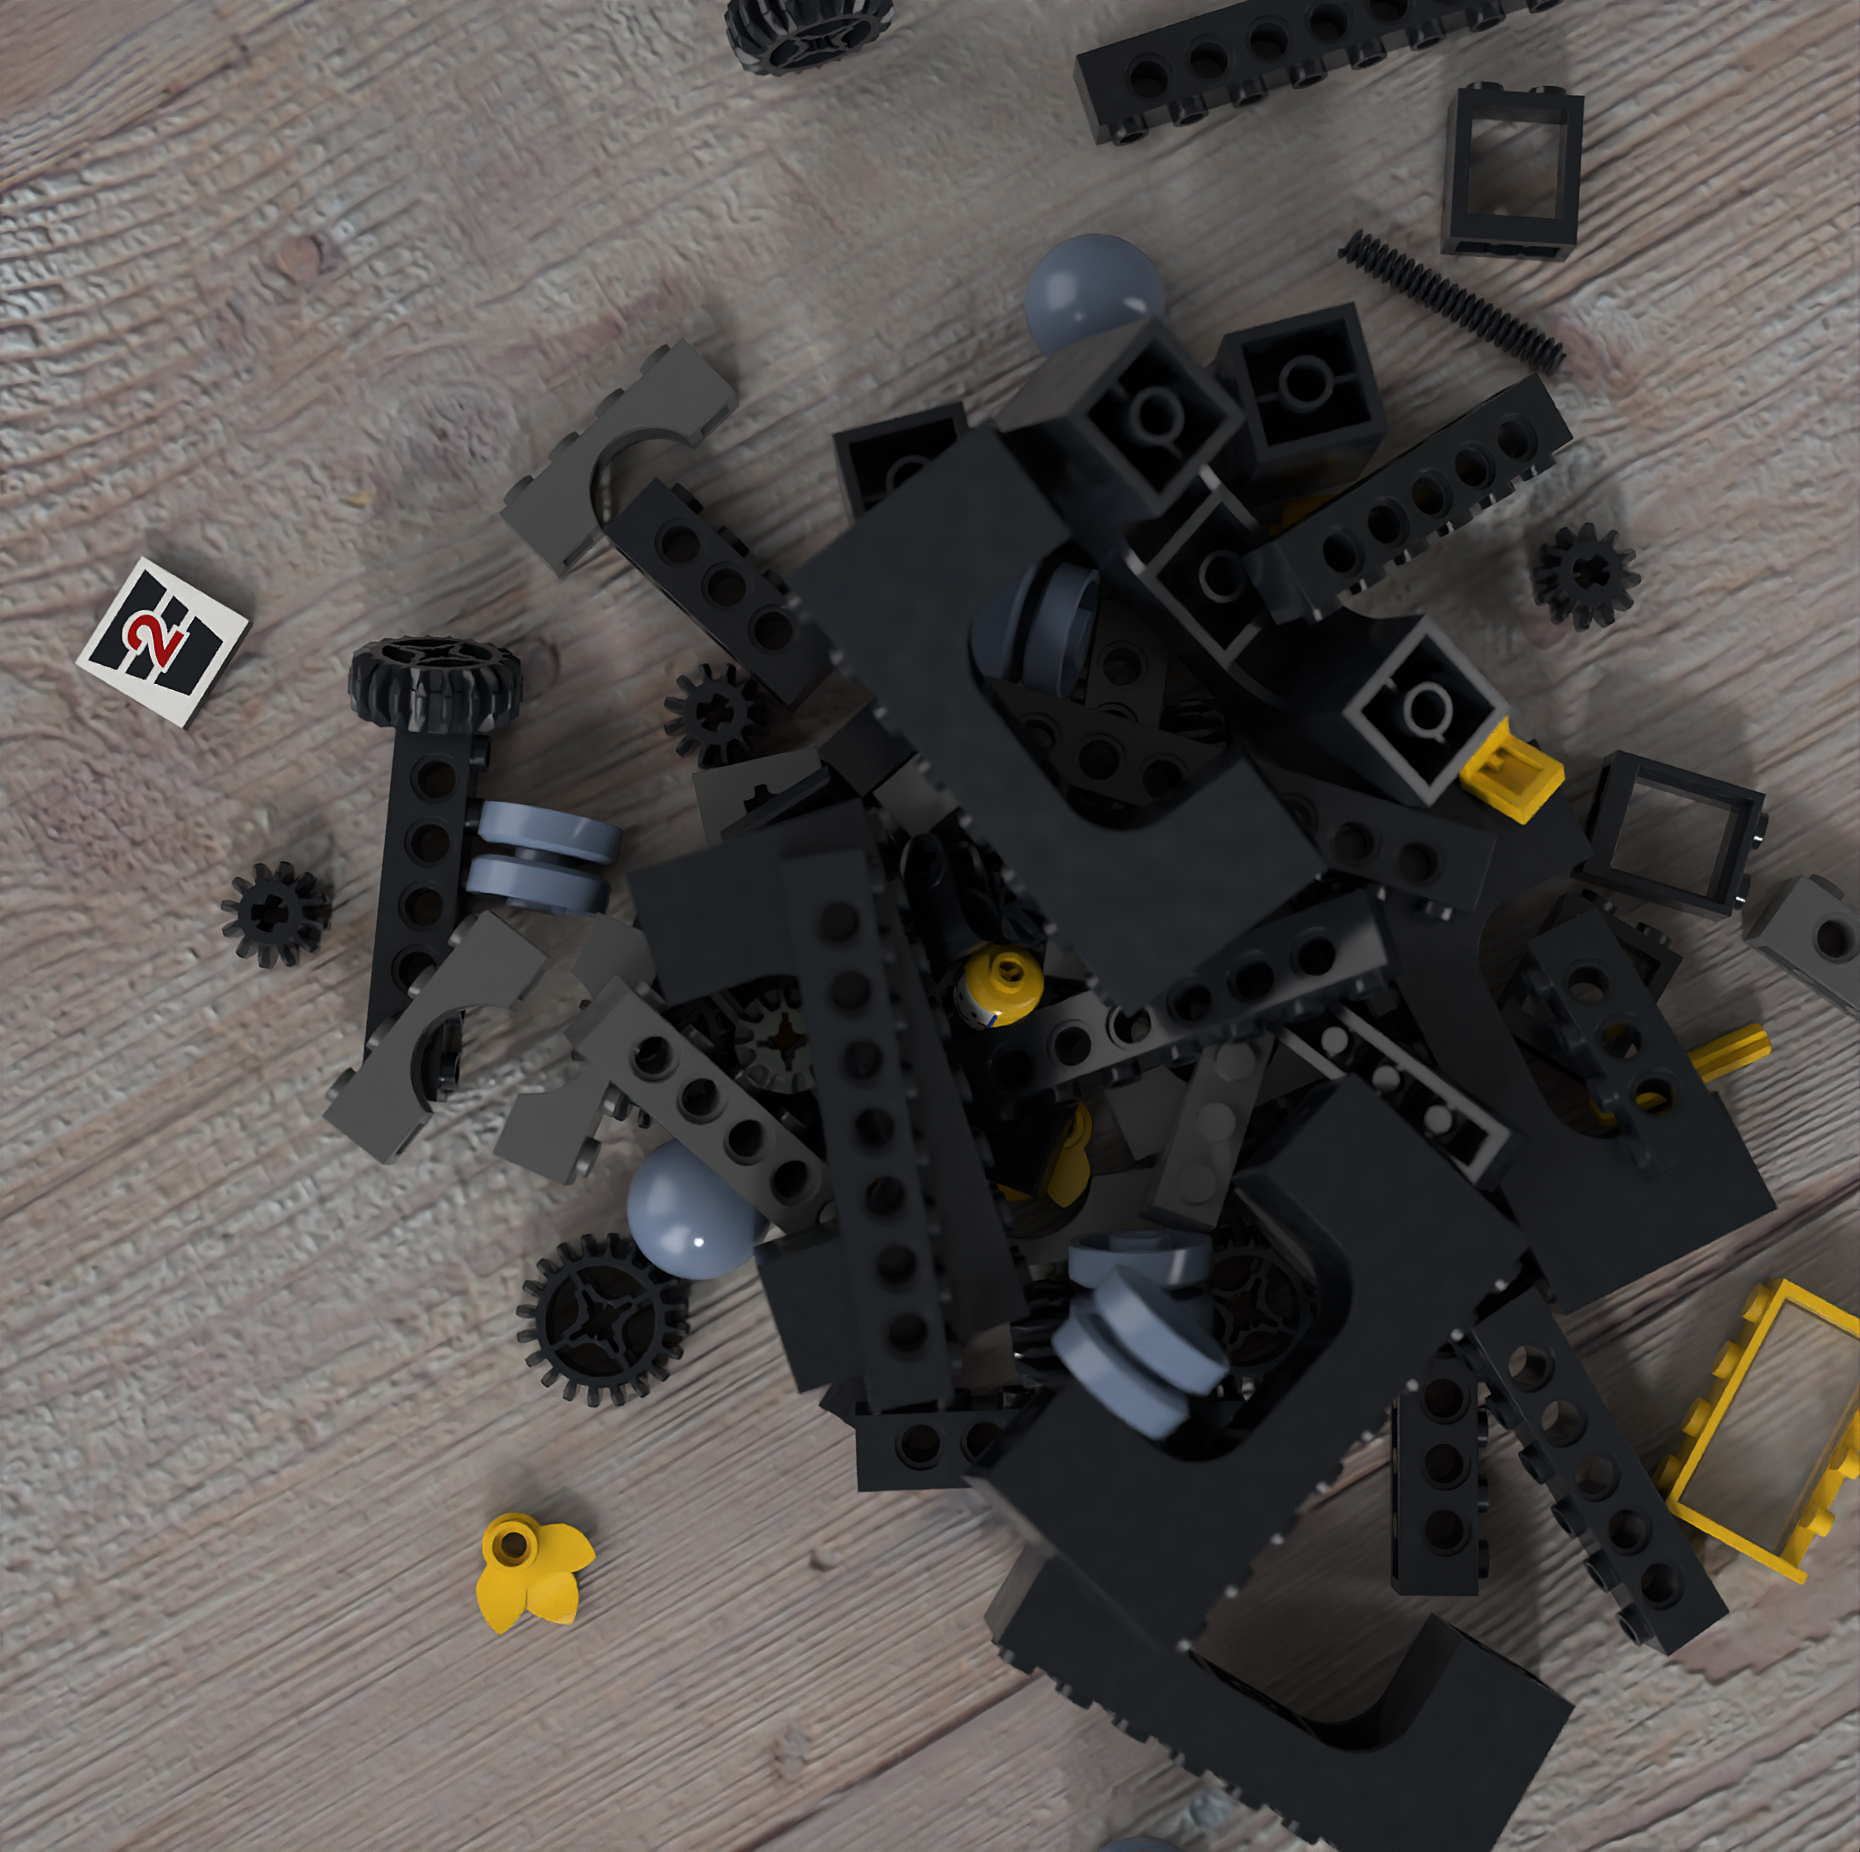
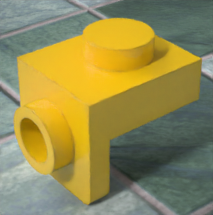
[1458,715,1565,825]

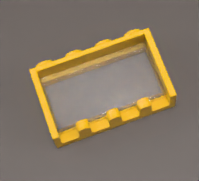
[1652,1277,1860,1586]

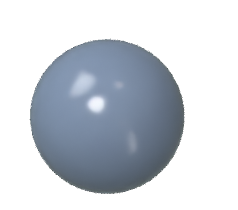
[1025,233,1166,359]
[627,1138,771,1280]

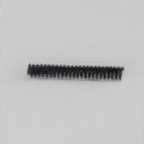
[1338,229,1567,377]

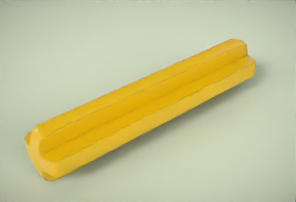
[1589,1023,1772,1127]

